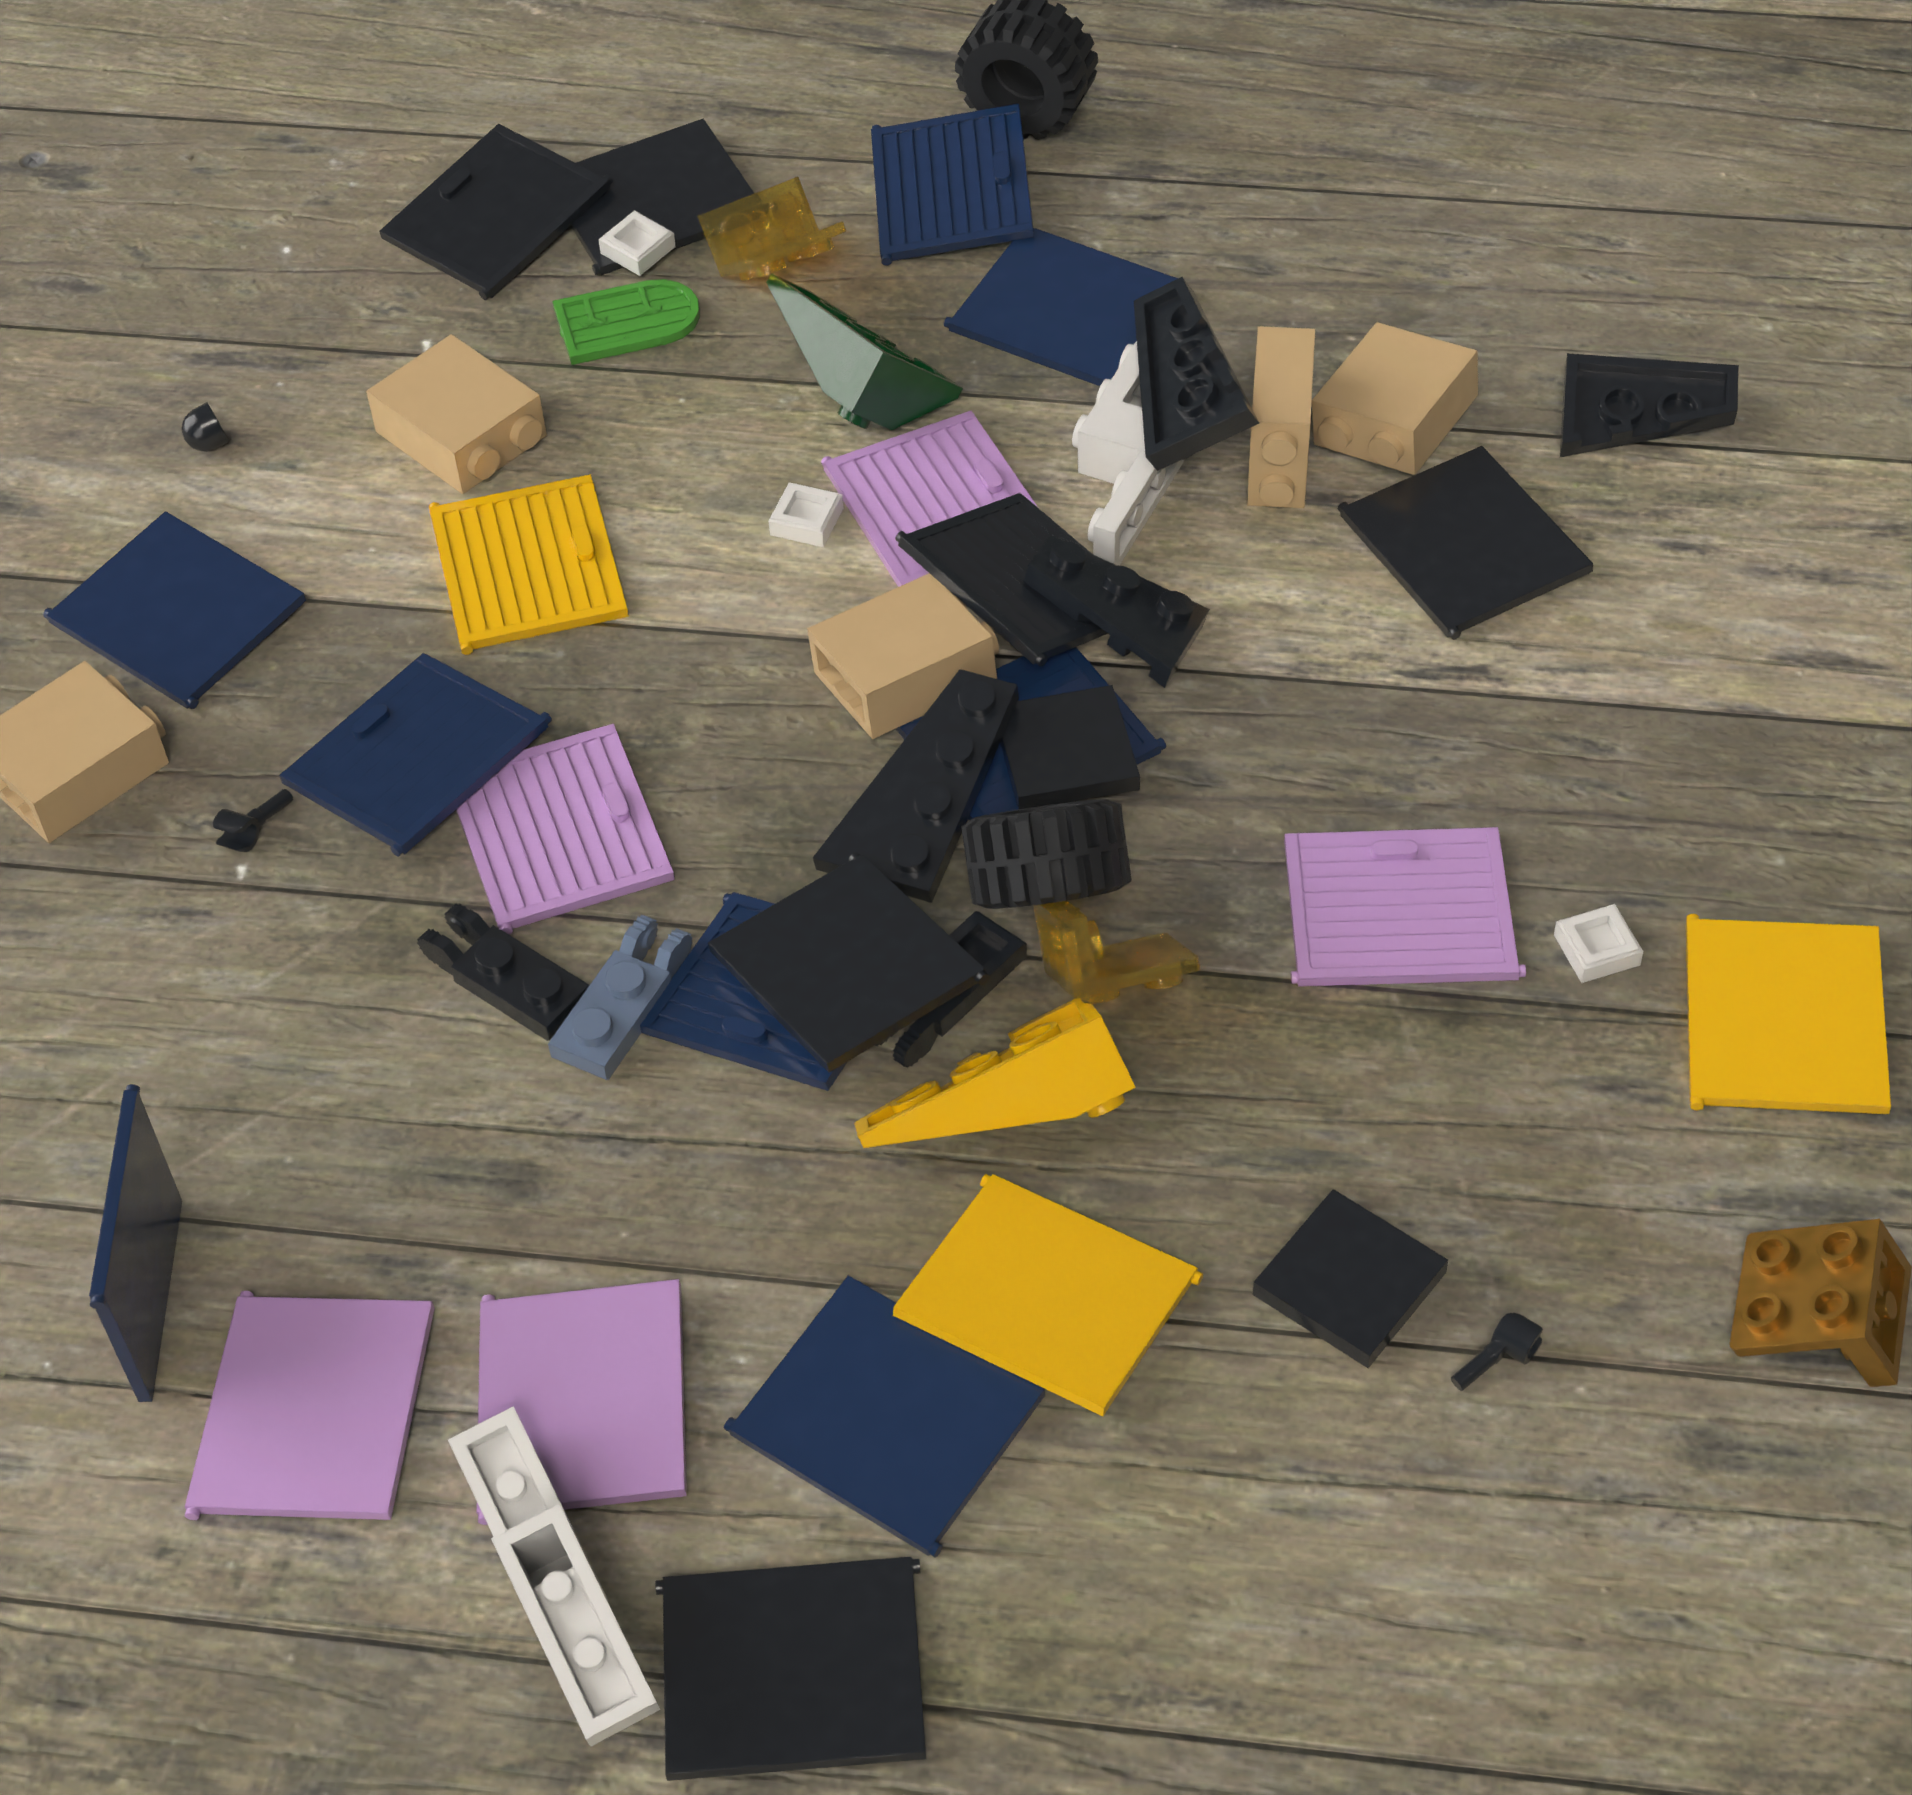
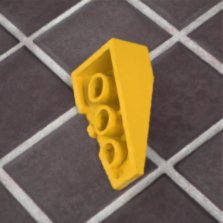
[854,994,1136,1148]

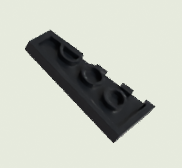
[1134,277,1259,471]
[813,669,1019,903]

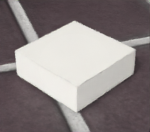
[599,210,676,276]
[768,482,844,548]
[1554,904,1643,983]

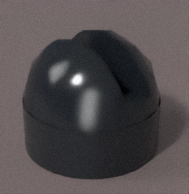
[182,402,229,451]

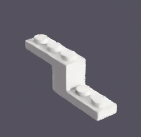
[1072,341,1184,565]
[448,1406,660,1746]

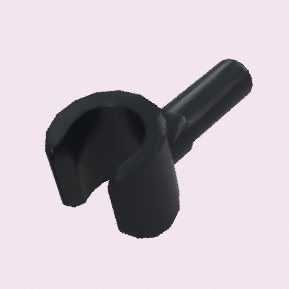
[213,789,293,852]
[1451,1313,1543,1391]

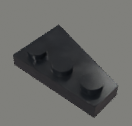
[1560,353,1739,457]
[1023,534,1210,688]

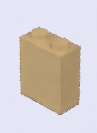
[1312,322,1478,475]
[1247,326,1315,508]
[366,334,547,494]
[807,573,999,739]
[0,661,169,843]

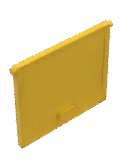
[429,474,629,655]
[1686,914,1891,1114]
[893,1174,1203,1417]

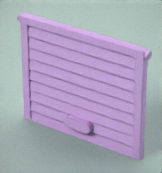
[821,411,1038,587]
[456,724,675,935]
[1284,827,1526,987]
[477,1279,687,1525]
[185,1291,435,1520]

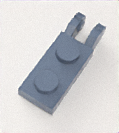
[548,915,693,1080]

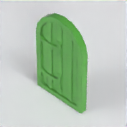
[552,279,700,365]

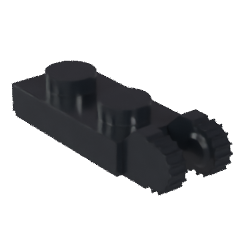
[417,903,589,1041]
[874,911,1027,1068]

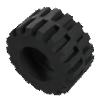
[955,0,1098,139]
[961,799,1132,909]

